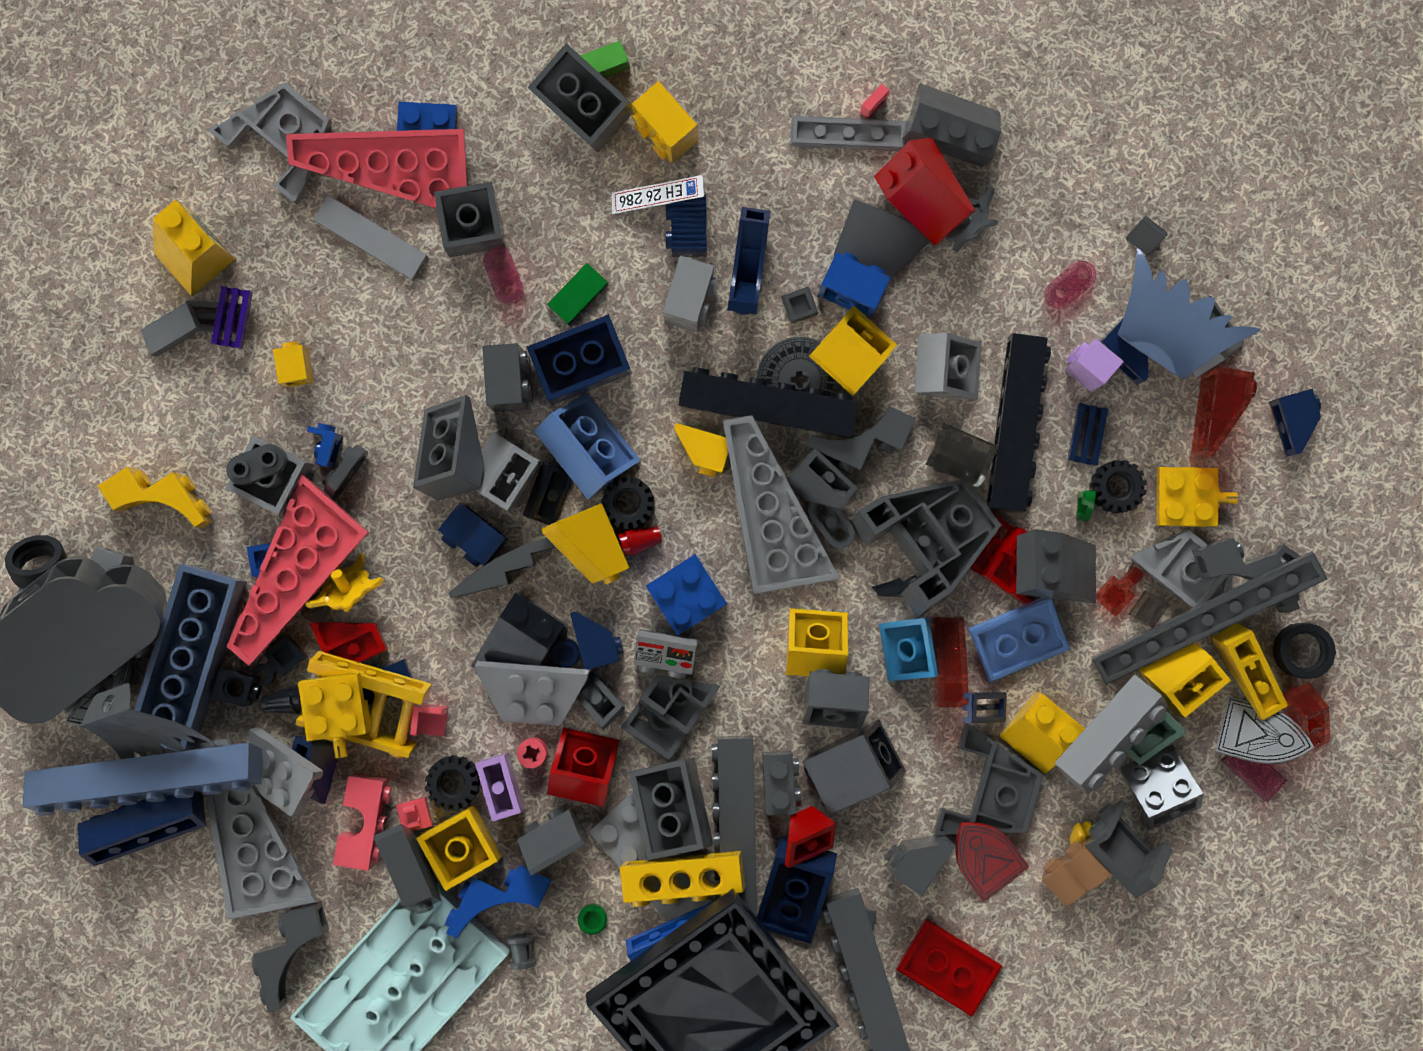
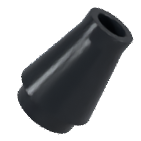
[261,685,302,714]

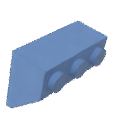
[534,393,641,500]

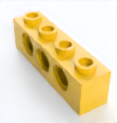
[620,851,746,907]

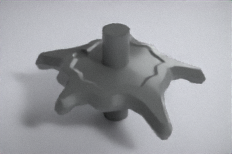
[946,186,998,252]

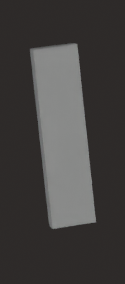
[790,116,907,151]
[313,195,428,281]

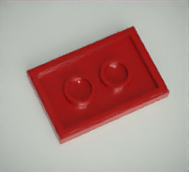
[896,918,1002,1017]

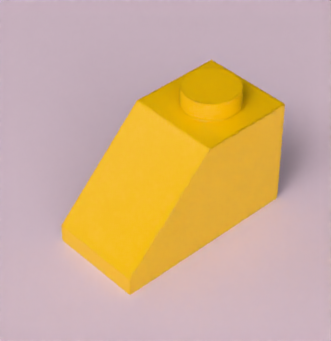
[674,423,728,478]

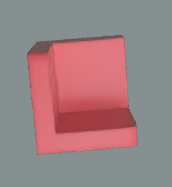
[410,704,449,736]

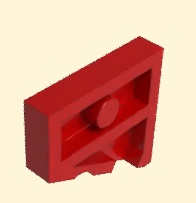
[309,622,388,663]

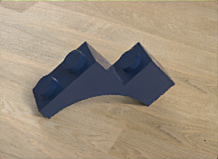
[727,207,771,315]

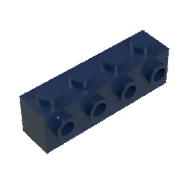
[78,792,206,866]

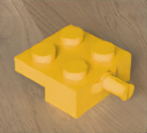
[1156,467,1238,527]
[298,673,372,758]

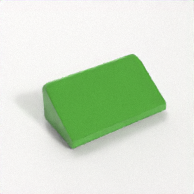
[581,41,630,78]

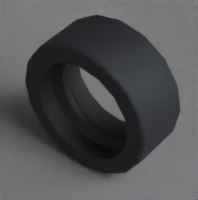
[4,535,68,589]
[1273,623,1336,679]

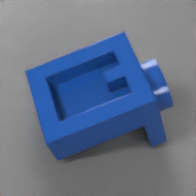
[307,423,343,469]

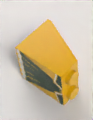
[153,199,236,296]

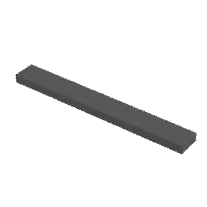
[1091,551,1328,685]

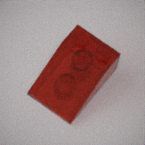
[1190,367,1257,461]

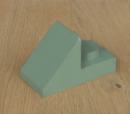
[1127,710,1186,765]

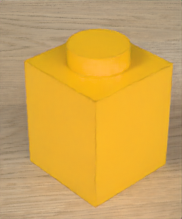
[273,342,314,388]

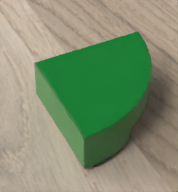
[1076,490,1096,522]

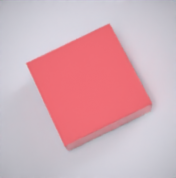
[860,84,889,119]

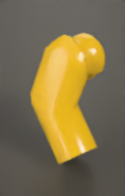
[1069,821,1092,844]

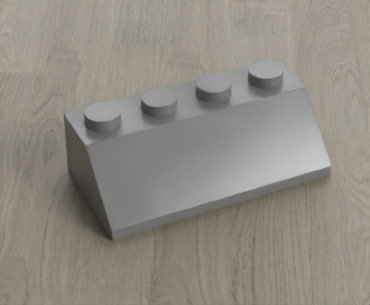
[1055,675,1168,795]

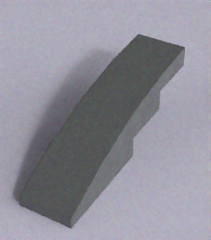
[449,538,556,598]

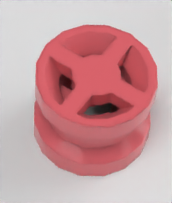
[517,737,548,769]

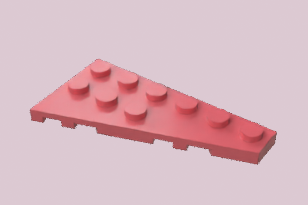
[286,129,468,208]

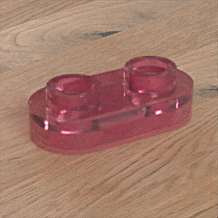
[483,247,524,305]
[1044,260,1097,309]

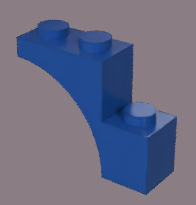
[444,865,552,938]

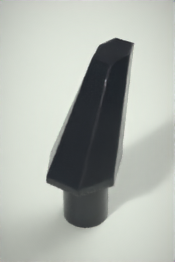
[872,575,918,597]

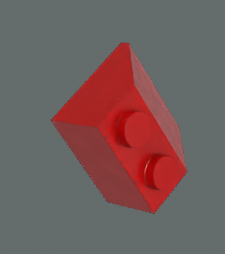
[547,727,620,807]

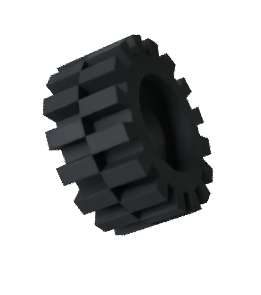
[1089,460,1147,514]
[601,476,655,530]
[425,755,481,811]

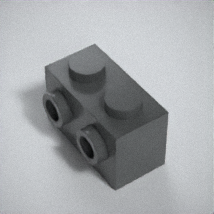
[762,750,801,815]

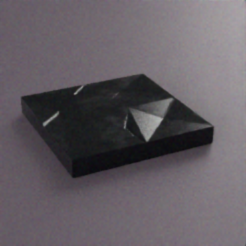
[586,889,839,1051]

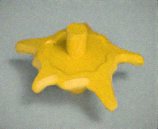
[305,553,383,613]

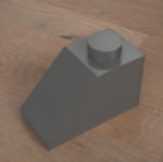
[786,448,858,508]

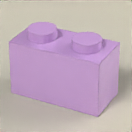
[1064,339,1124,392]
[475,752,525,822]

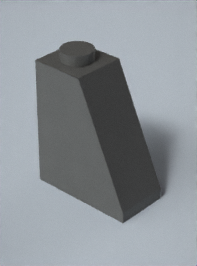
[374,824,441,914]

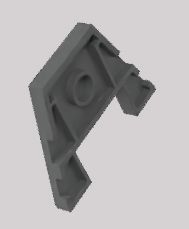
[933,723,1044,836]

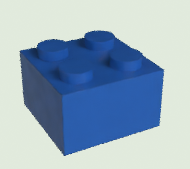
[817,252,890,319]
[646,554,727,636]

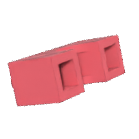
[333,773,392,871]

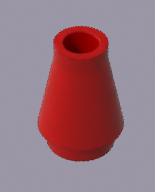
[617,526,662,558]

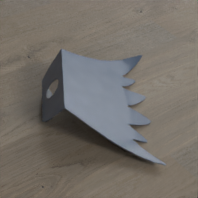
[1117,248,1261,379]

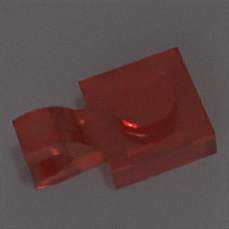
[1096,566,1145,617]

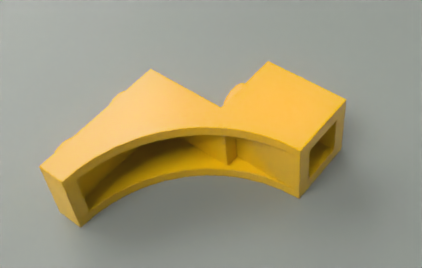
[97,467,213,528]

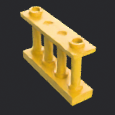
[295,651,432,758]

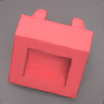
[396,797,433,831]

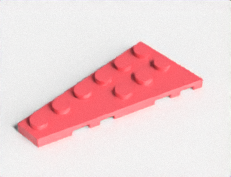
[227,474,370,666]

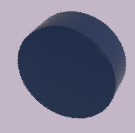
[551,639,581,668]

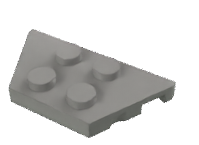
[1129,530,1233,609]
[475,661,590,726]
[248,727,323,817]

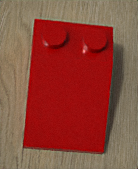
[874,138,976,245]

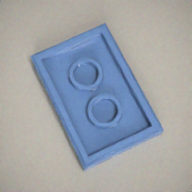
[968,597,1070,683]

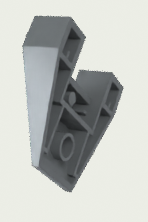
[850,478,1001,618]

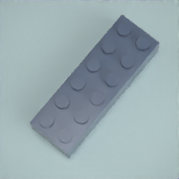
[134,564,247,752]

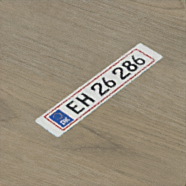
[612,175,704,214]

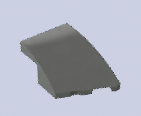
[834,199,930,280]
[621,675,720,762]

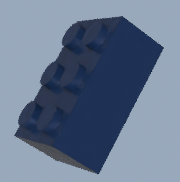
[527,314,632,406]

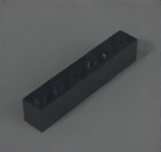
[986,333,1051,513]
[678,367,859,438]

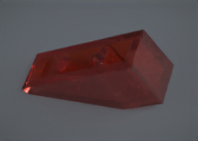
[934,617,968,708]

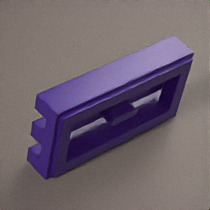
[211,286,253,349]

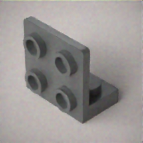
[1121,745,1203,831]

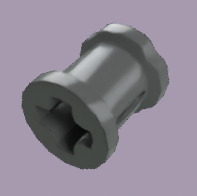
[507,933,536,970]

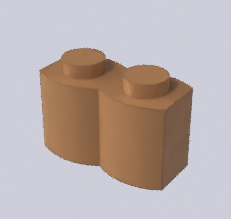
[1042,839,1111,906]

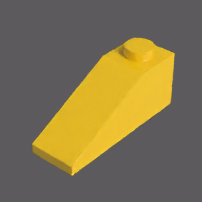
[1211,623,1288,720]

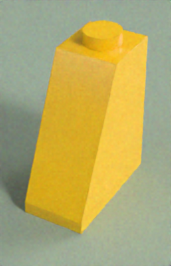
[541,503,629,585]

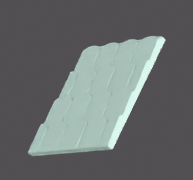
[290,882,511,1051]

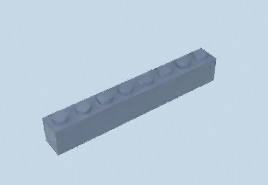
[22,743,262,816]

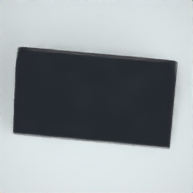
[523,462,572,525]

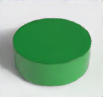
[577,903,607,935]

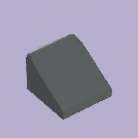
[1126,216,1168,255]

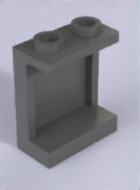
[1085,800,1173,898]

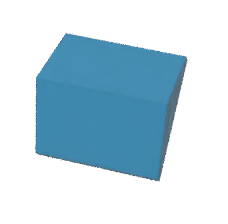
[879,617,938,681]

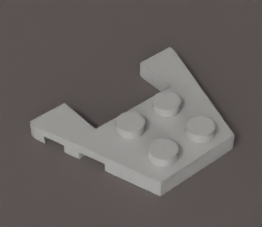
[208,82,332,205]

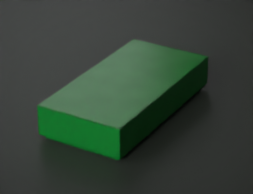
[547,263,608,325]

